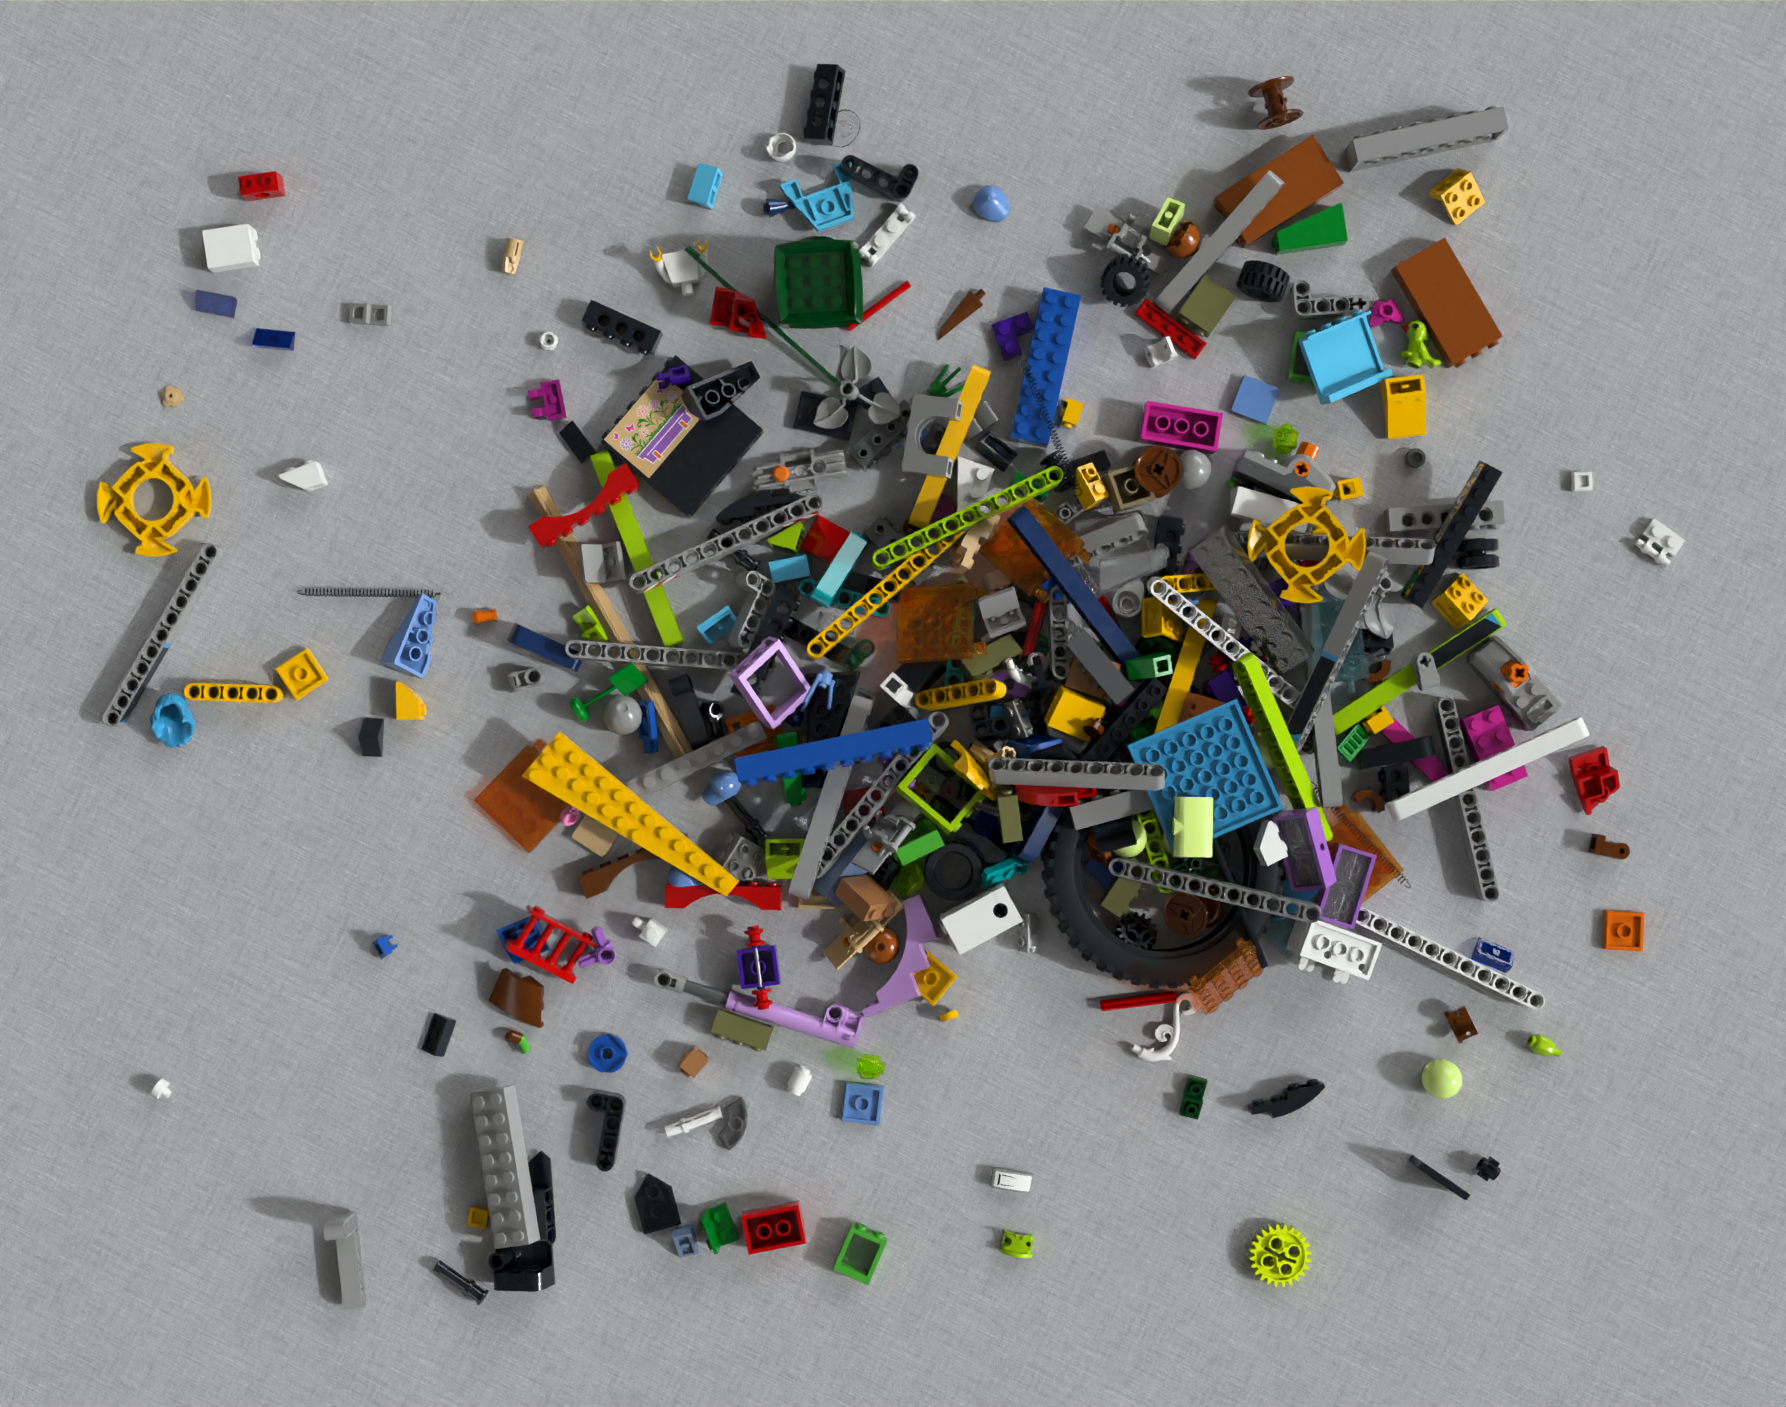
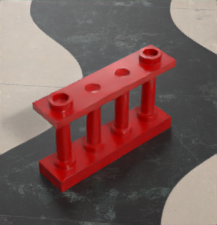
[504,905,596,984]

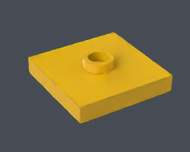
[275,648,330,701]
[913,952,958,1006]

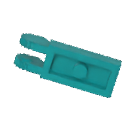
[981,857,1029,888]

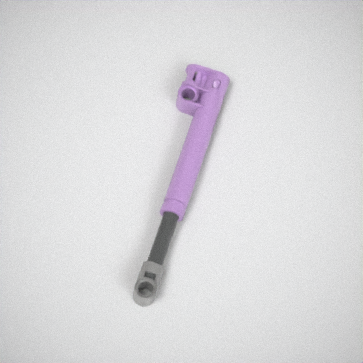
[654,969,864,1049]

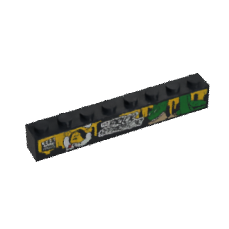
[1400,461,1503,608]

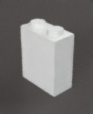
[202,224,260,273]

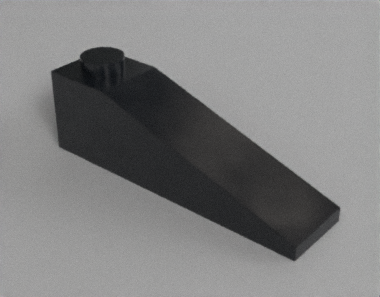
[681,361,760,422]

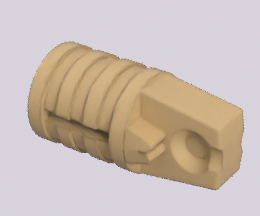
[502,238,523,274]

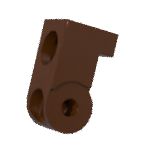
[1588,834,1630,860]

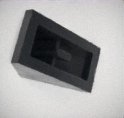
[359,718,384,757]

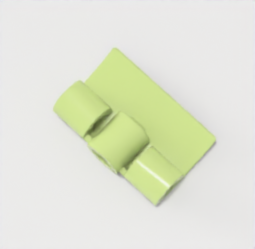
[1172,797,1213,857]

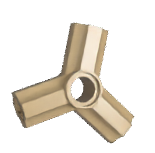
[969,741,1016,788]

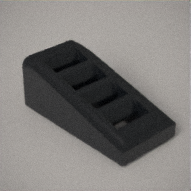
[872,858,902,891]

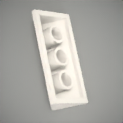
[1230,486,1308,534]

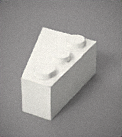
[956,456,994,521]

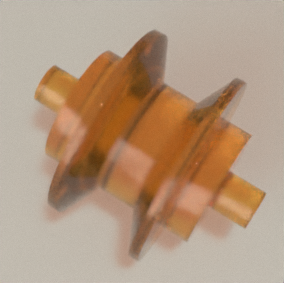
[910,782,930,800]

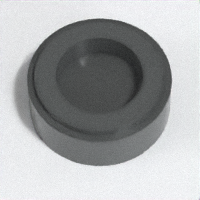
[1405,448,1426,468]

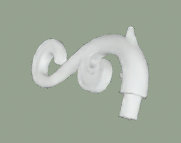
[1005,634,1073,688]
[1131,992,1199,1062]

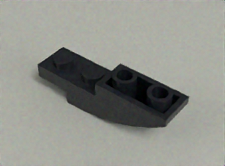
[716,490,792,525]
[828,565,903,604]
[777,616,854,667]
[1028,656,1054,734]
[1247,1079,1325,1119]

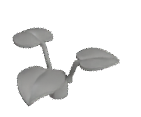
[813,346,900,429]
[1323,564,1407,639]

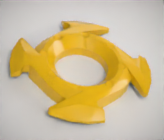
[97,443,211,557]
[1247,486,1366,603]

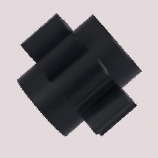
[1476,1156,1501,1181]

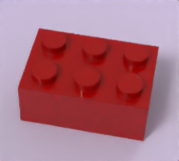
[741,1200,807,1255]

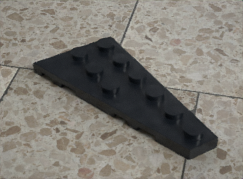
[801,671,861,789]

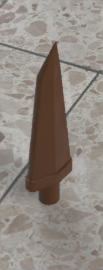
[938,289,986,340]

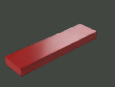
[1134,298,1207,360]

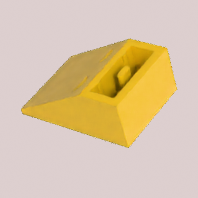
[1380,374,1426,440]

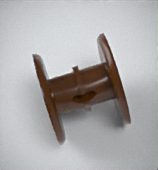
[1248,76,1304,130]
[1132,446,1182,498]
[1163,882,1222,938]

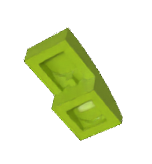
[572,605,608,650]

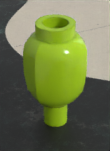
[1527,1034,1562,1057]

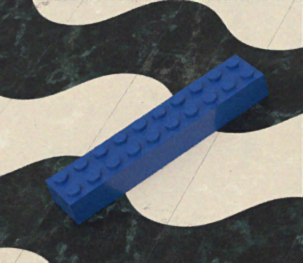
[734,718,934,787]

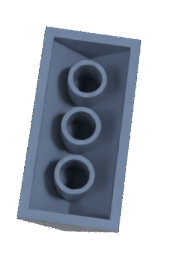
[813,824,868,909]

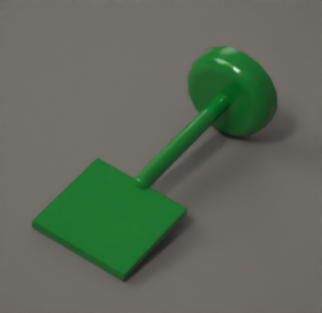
[569,662,648,722]

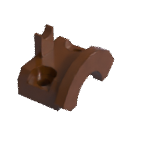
[1356,658,1391,685]
[1350,787,1385,813]
[1444,1006,1478,1043]

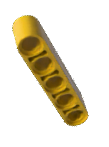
[1153,571,1245,593]
[915,678,1006,711]
[184,683,284,703]

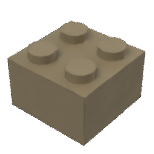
[1102,465,1156,514]

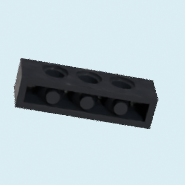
[804,64,846,146]
[582,300,663,356]

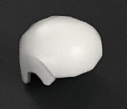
[766,133,796,162]

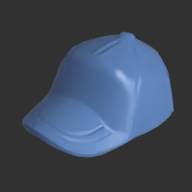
[702,770,741,805]
[668,866,704,887]

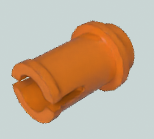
[472,609,497,625]

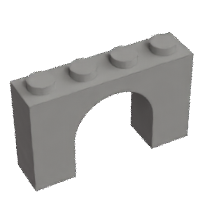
[900,394,963,479]

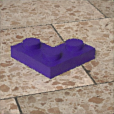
[991,311,1034,361]

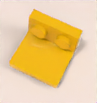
[1428,168,1485,225]
[1431,573,1488,630]
[1142,597,1183,642]

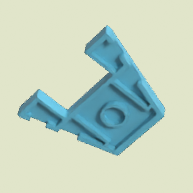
[780,162,853,233]

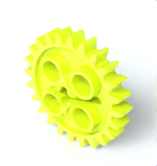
[1248,1223,1312,1287]

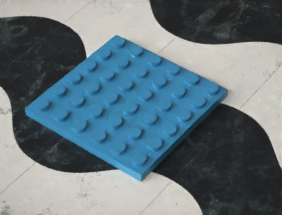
[1127,699,1284,855]

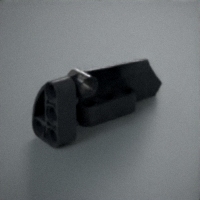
[488,1151,556,1292]

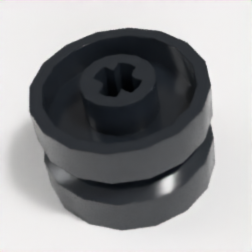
[1456,538,1500,570]

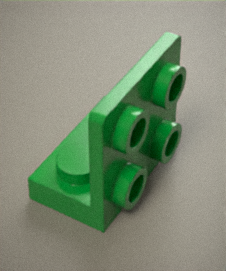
[699,1202,739,1255]

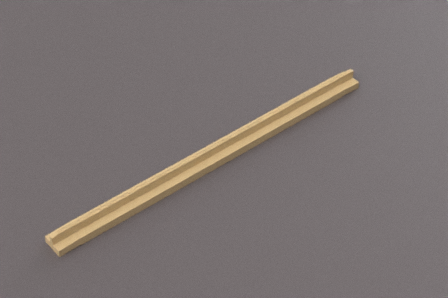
[528,485,693,759]

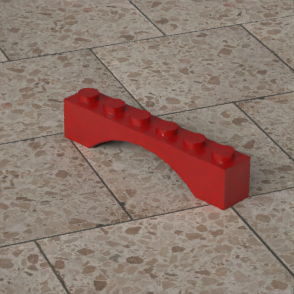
[528,463,640,548]
[665,882,782,910]

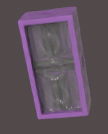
[1272,807,1337,892]
[1312,842,1377,930]

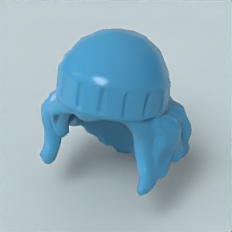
[150,693,196,748]

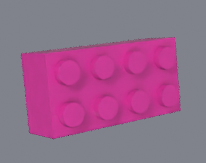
[1138,401,1223,454]
[1459,705,1528,791]

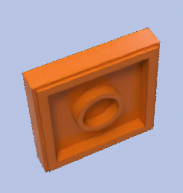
[1602,910,1645,951]

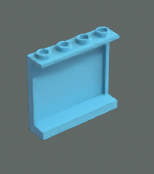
[1298,310,1393,405]

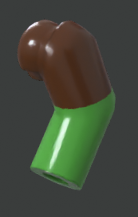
[505,1030,531,1054]

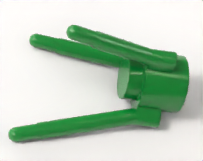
[927,364,965,398]

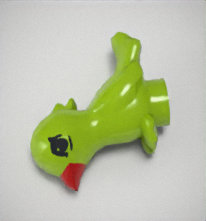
[1400,320,1441,369]

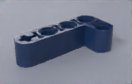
[507,623,583,672]
[1004,805,1065,863]

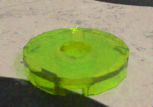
[894,860,924,898]

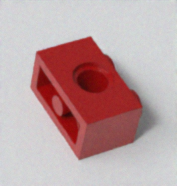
[238,171,285,201]

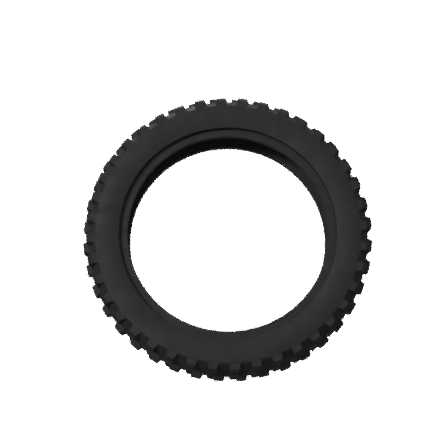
[1041,752,1285,989]

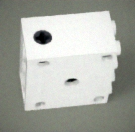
[938,882,1023,955]

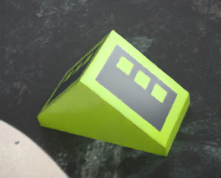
[767,521,805,555]

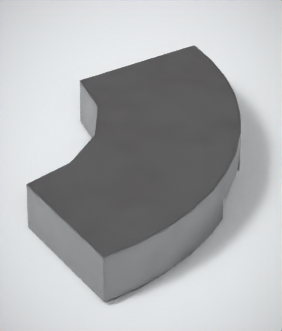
[719,1097,748,1151]

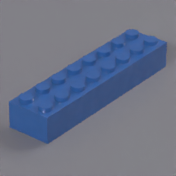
[1009,287,1081,448]

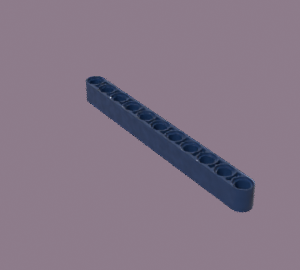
[1007,505,1141,681]

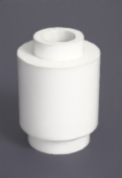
[787,1065,812,1096]

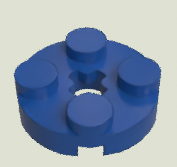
[588,1033,628,1073]

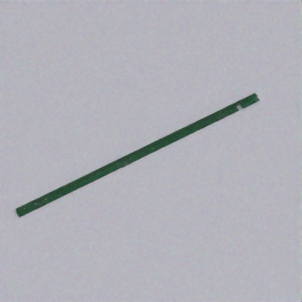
[684,245,842,389]

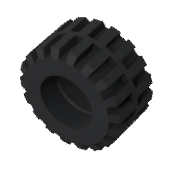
[1100,254,1152,307]
[1236,260,1290,302]

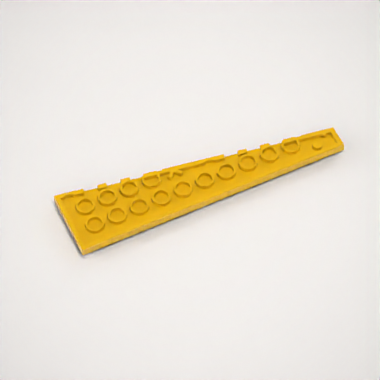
[522,731,739,896]

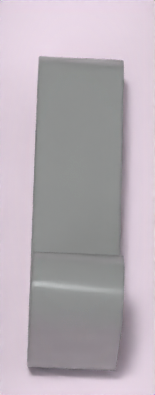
[1290,280,1369,320]
[728,571,776,649]

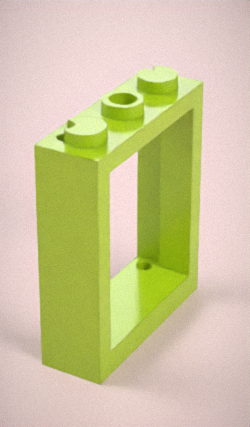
[895,743,986,835]

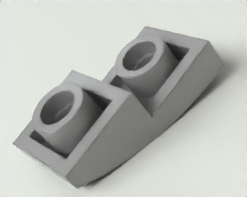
[1052,493,1084,526]

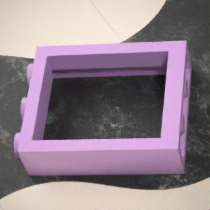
[728,636,811,729]

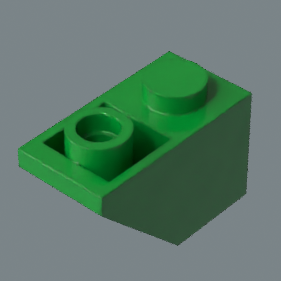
[1125,652,1173,680]

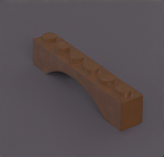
[578,834,689,899]

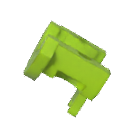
[999,1229,1034,1258]

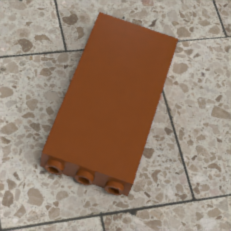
[1214,135,1344,248]
[1391,237,1503,368]

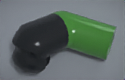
[1225,477,1254,490]

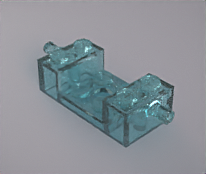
[1318,599,1370,693]

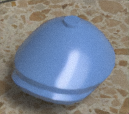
[974,185,1010,222]

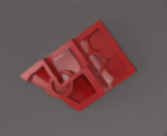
[710,286,766,339]
[1568,746,1620,815]

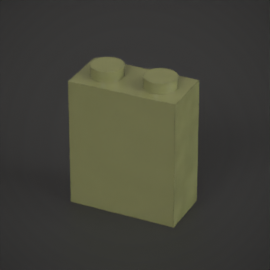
[1177,275,1236,338]
[994,784,1023,843]

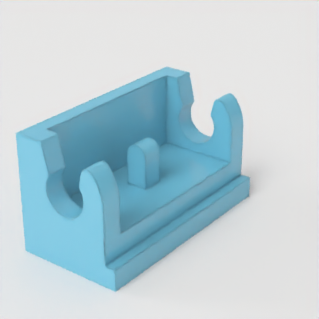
[687,163,723,210]
[769,553,810,583]
[696,606,737,645]

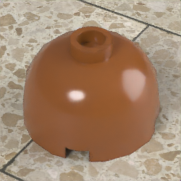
[1163,220,1201,259]
[863,926,900,964]

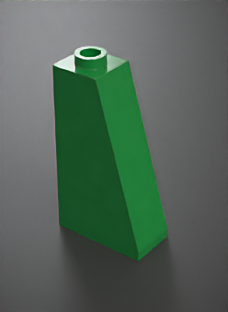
[1271,203,1348,255]
[771,731,806,807]

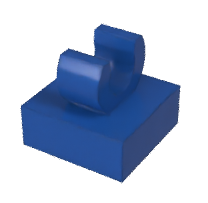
[372,935,398,959]

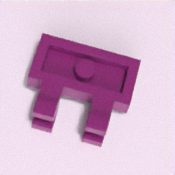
[528,379,567,421]

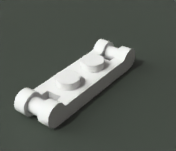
[859,203,916,267]

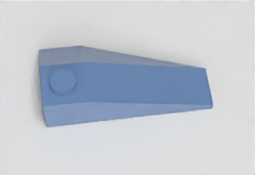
[381,593,437,679]

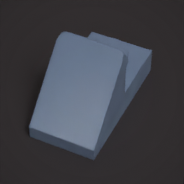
[672,1224,699,1257]

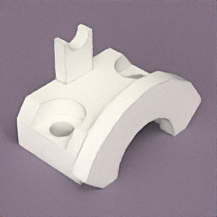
[1143,336,1178,368]

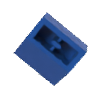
[496,916,550,964]

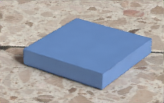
[1230,375,1280,425]
[841,1081,884,1125]

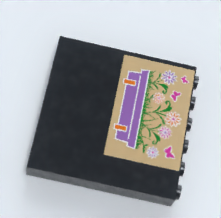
[601,355,764,519]

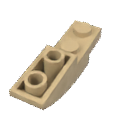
[955,511,1001,575]

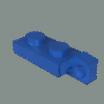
[637,700,658,754]

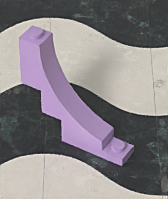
[862,892,940,1017]

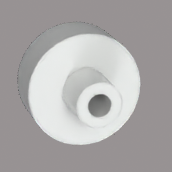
[151,1078,172,1099]

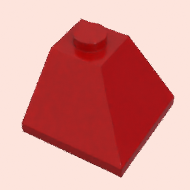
[800,515,851,565]

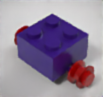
[1202,653,1255,725]

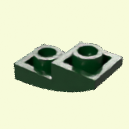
[1170,857,1206,885]
[1179,1074,1208,1120]

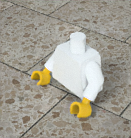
[649,239,709,296]

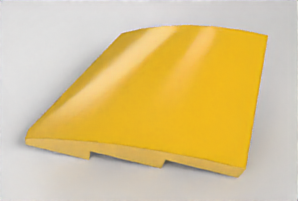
[950,740,996,801]

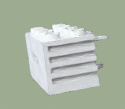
[1286,916,1382,984]

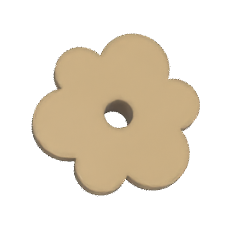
[161,386,184,407]

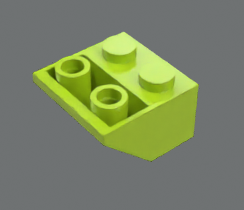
[765,839,805,879]

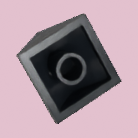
[894,644,947,694]

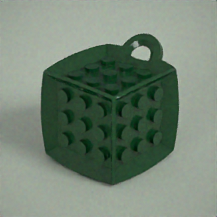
[774,236,863,329]

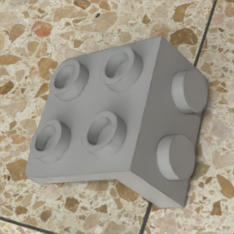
[579,541,626,583]
[978,587,1026,639]
[714,829,766,883]

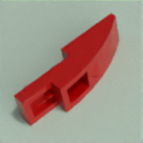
[1015,785,1097,807]

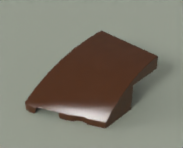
[488,968,544,1028]

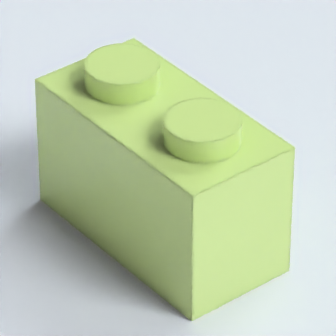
[1149,197,1185,246]

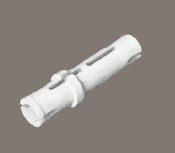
[664,1106,723,1138]

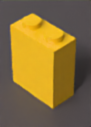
[1044,685,1105,742]

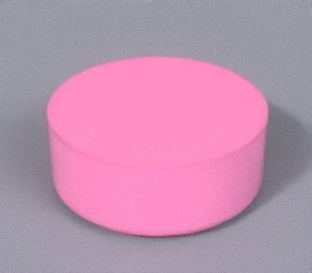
[560,806,580,826]

